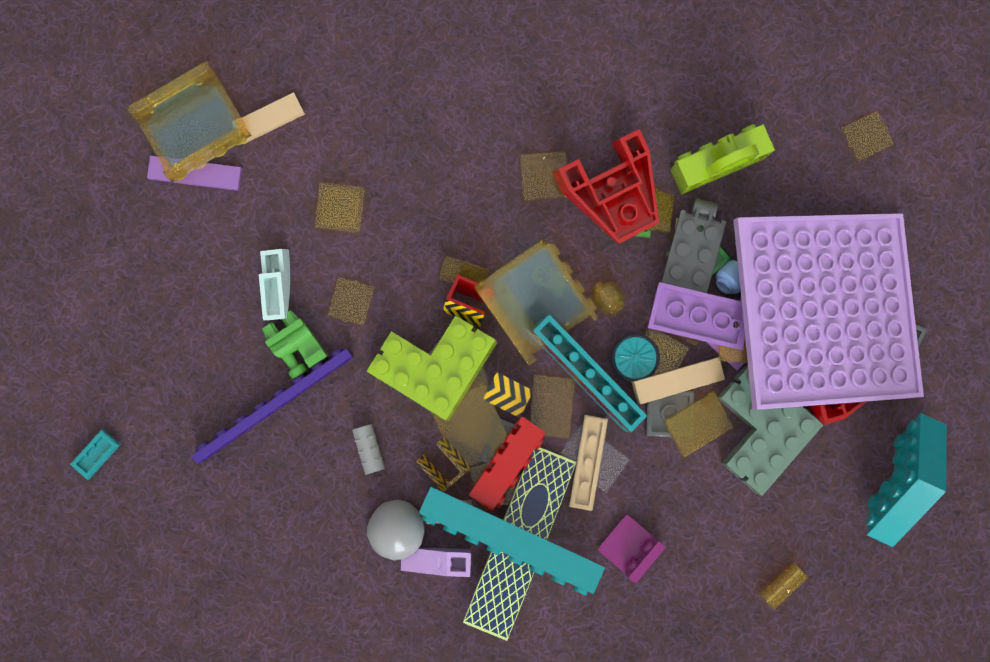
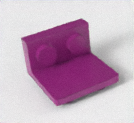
[598,514,666,584]

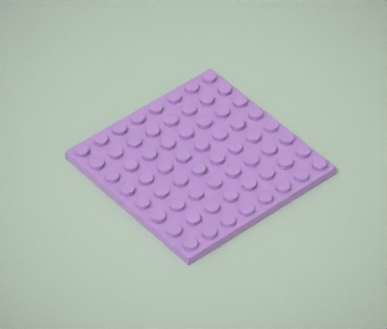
[734,214,924,410]

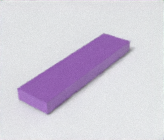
[147,156,242,191]

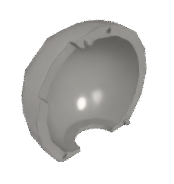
[367,499,424,561]

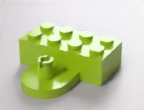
[670,124,775,195]

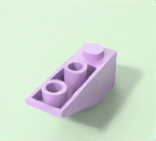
[401,547,471,577]

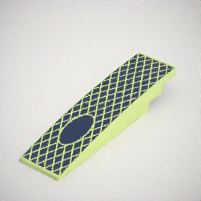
[463,447,576,641]

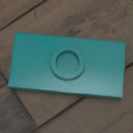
[70,429,121,480]

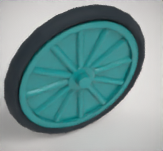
[611,334,660,382]

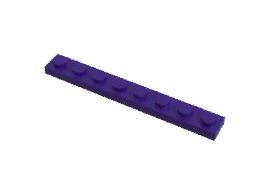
[192,348,354,464]

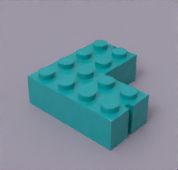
[866,413,947,547]

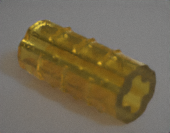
[759,562,808,610]

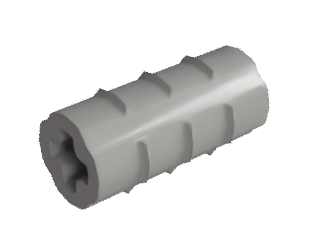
[352,424,385,475]

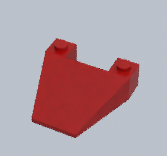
[552,129,659,244]

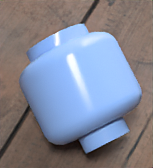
[716,260,741,294]

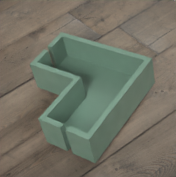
[717,363,823,496]

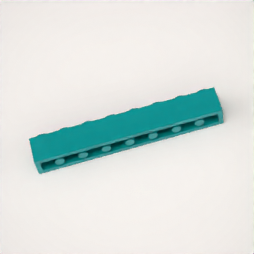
[419,487,605,596]

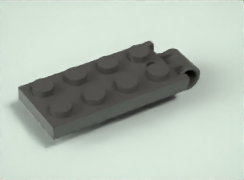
[661,197,726,293]

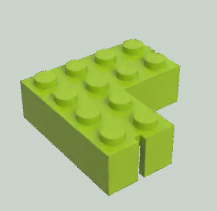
[367,316,498,421]

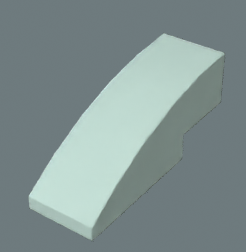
[259,249,290,321]

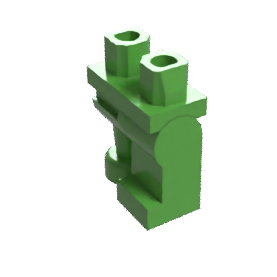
[262,310,329,380]

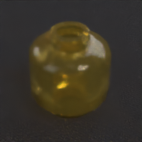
[591,281,626,315]

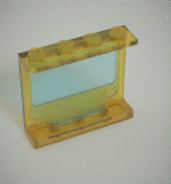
[127,61,252,183]
[474,239,598,365]

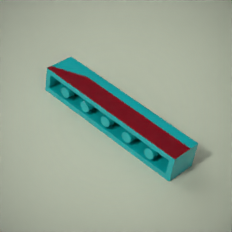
[528,314,647,432]

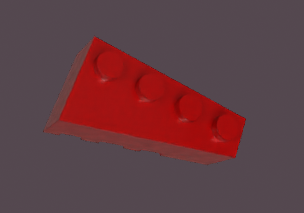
[469,416,546,511]

